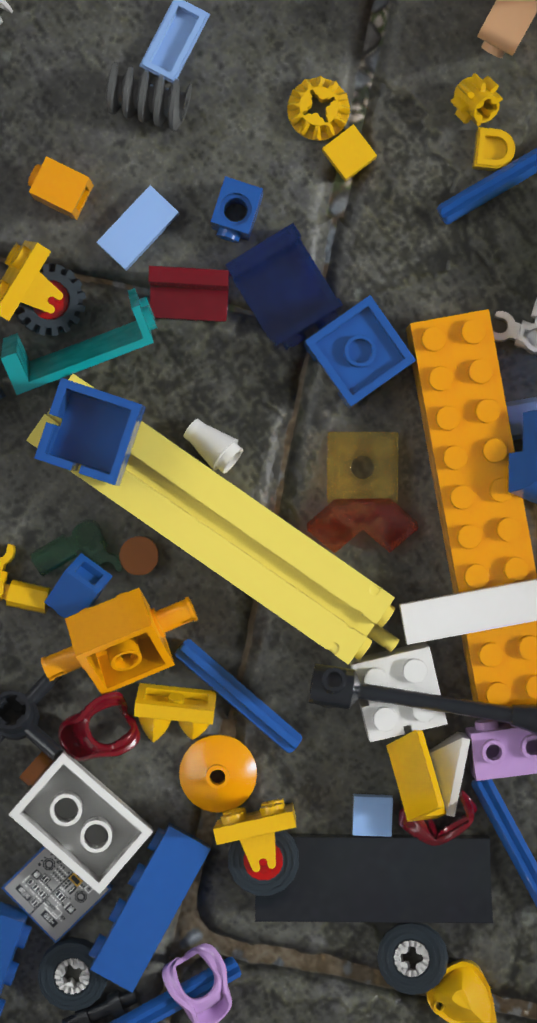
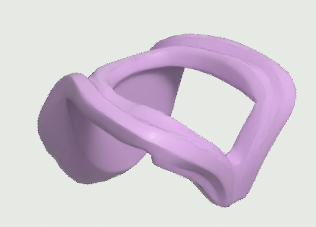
[162,943,232,1023]

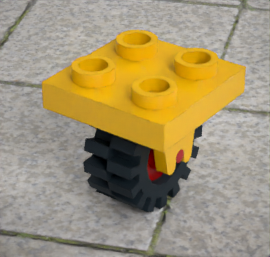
[0,240,86,336]

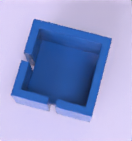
[34,378,146,486]

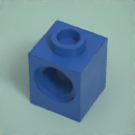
[211,176,263,243]
[44,553,113,618]

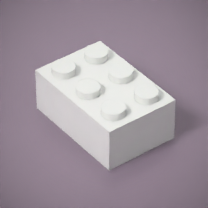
[8,750,153,894]

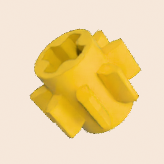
[451,73,503,126]

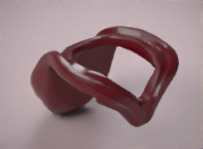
[58,691,140,761]
[398,790,477,846]

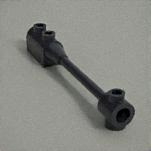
[308,663,537,735]

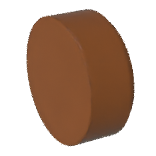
[119,536,159,575]
[19,751,55,786]

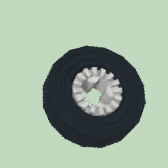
[377,923,448,995]
[38,937,108,1011]

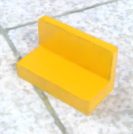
[386,730,446,822]

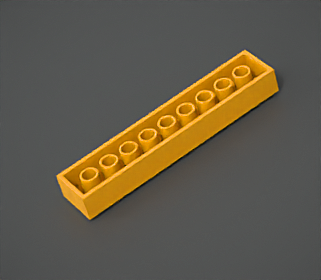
[406,309,537,707]

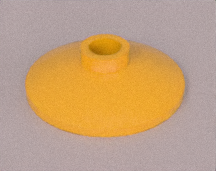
[179,734,257,813]

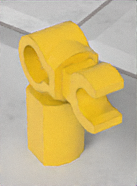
[0,544,52,614]

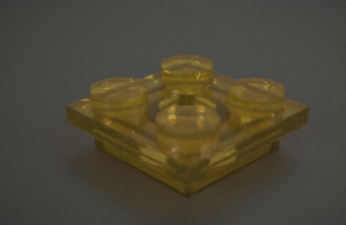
[327,432,398,503]

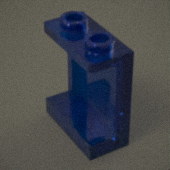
[225,223,343,351]

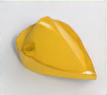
[426,958,497,1023]

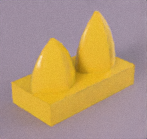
[134,683,217,742]

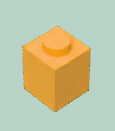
[28,156,94,220]

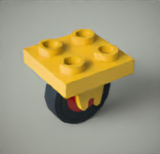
[213,798,299,896]

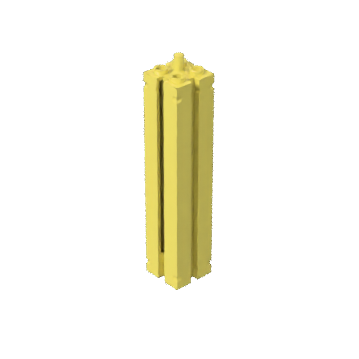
[26,374,400,665]

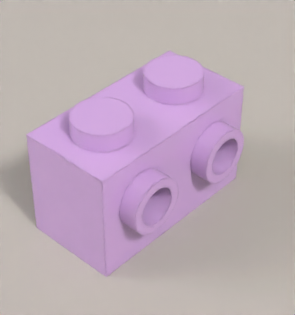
[465,719,537,781]

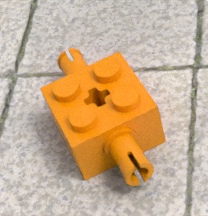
[41,588,198,695]

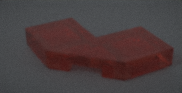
[307,498,418,554]

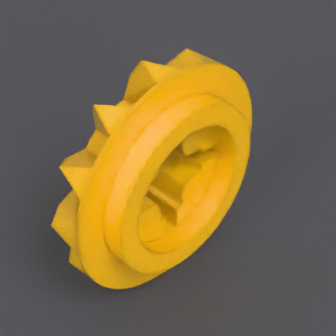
[287,76,350,141]

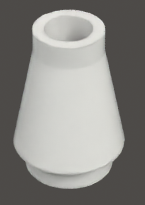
[183,419,243,474]

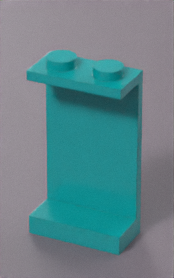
[1,288,157,395]

